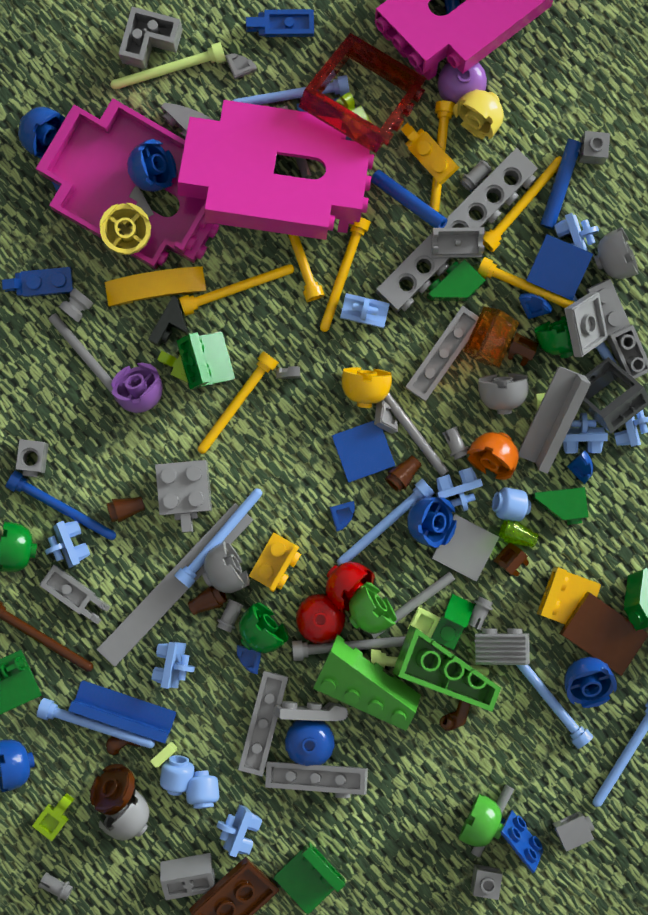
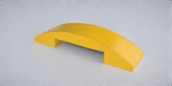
[105,266,207,307]

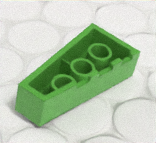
[392,625,501,712]

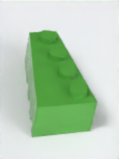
[313,634,421,731]

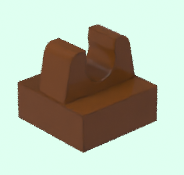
[508,333,538,366]
[493,542,529,576]

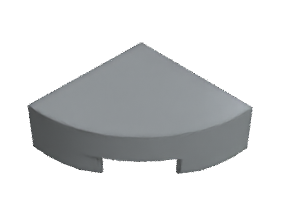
[225,53,257,80]
[276,366,300,379]
[374,400,398,434]

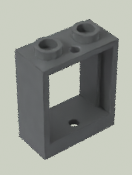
[581,357,648,433]

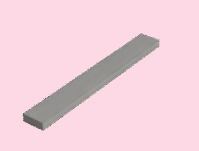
[97,503,254,667]

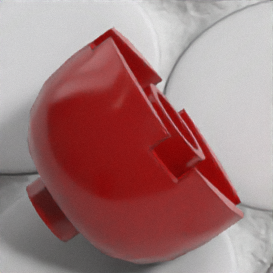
[326,561,375,613]
[296,594,345,644]

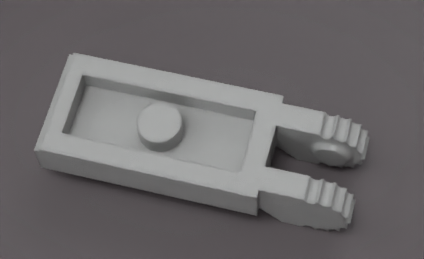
[39,564,111,624]
[274,701,348,721]

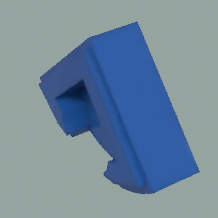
[518,293,553,319]
[567,450,593,484]
[330,501,355,531]
[237,645,261,674]

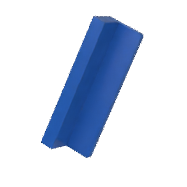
[68,680,176,744]

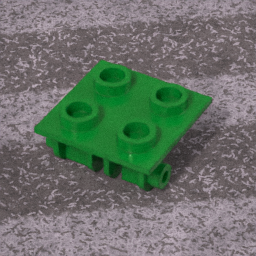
[0,649,42,715]

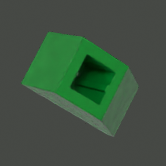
[427,259,486,301]

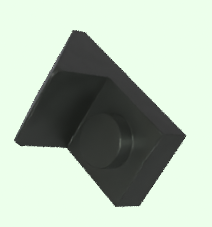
[148,296,189,347]

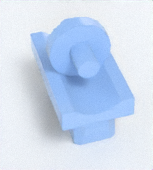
[554,213,599,251]
[340,293,390,328]
[614,410,648,447]
[562,413,608,454]
[436,467,483,511]
[44,521,90,568]
[151,642,195,689]
[216,804,262,857]

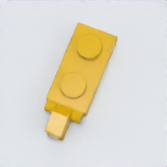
[400,122,460,185]

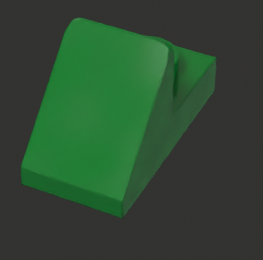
[431,594,475,650]

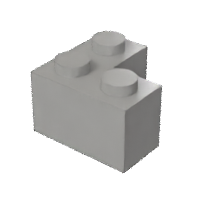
[119,7,183,70]

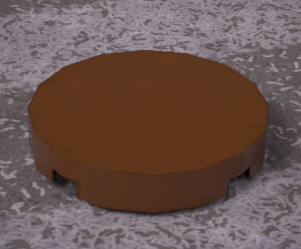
[90,764,135,815]

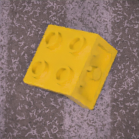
[249,532,301,592]
[537,567,601,624]

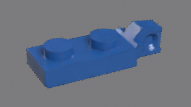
[246,9,314,37]
[2,267,73,297]

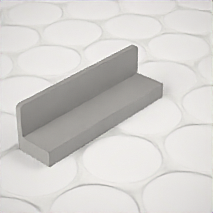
[518,366,591,474]

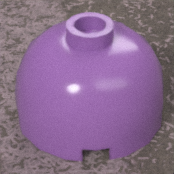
[437,62,487,104]
[111,363,163,413]

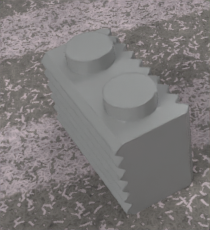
[475,628,530,665]

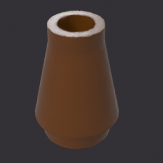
[385,455,422,492]
[106,496,145,523]
[188,585,227,615]

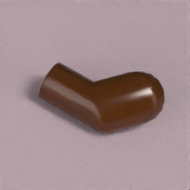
[440,700,471,731]
[106,736,141,755]

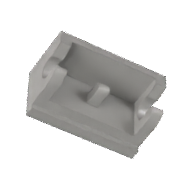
[431,227,484,258]
[160,853,215,900]

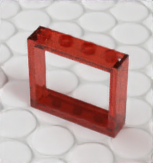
[298,33,427,153]

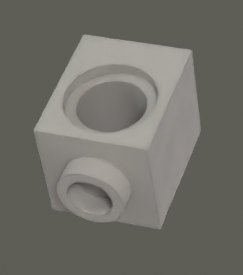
[579,131,610,165]
[16,439,49,477]
[552,811,595,852]
[471,864,503,900]

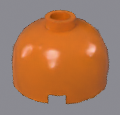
[467,432,519,480]

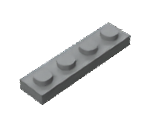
[405,305,483,402]
[238,670,288,777]
[265,761,368,795]

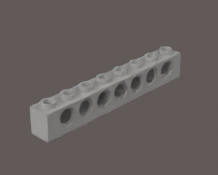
[376,148,538,313]

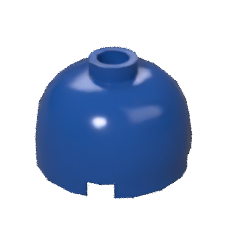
[18,107,65,159]
[127,139,177,192]
[407,497,457,548]
[564,657,617,708]
[285,720,335,766]
[0,739,35,793]

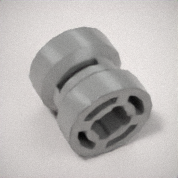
[59,288,94,322]

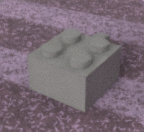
[155,460,212,533]

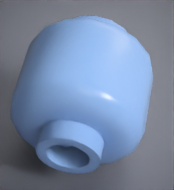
[492,487,531,522]
[160,755,194,796]
[186,771,220,809]

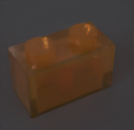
[463,306,520,368]

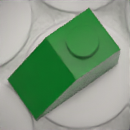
[532,487,589,525]
[624,568,648,631]

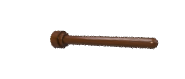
[0,601,93,672]

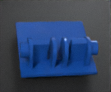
[500,810,544,873]

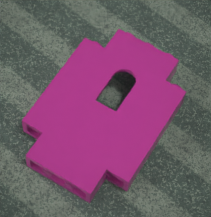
[374,0,553,80]
[36,98,220,270]
[178,100,374,240]

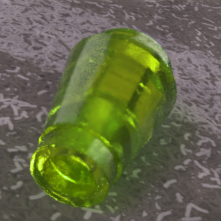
[499,520,538,548]

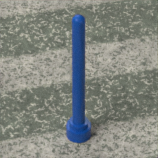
[5,470,116,540]

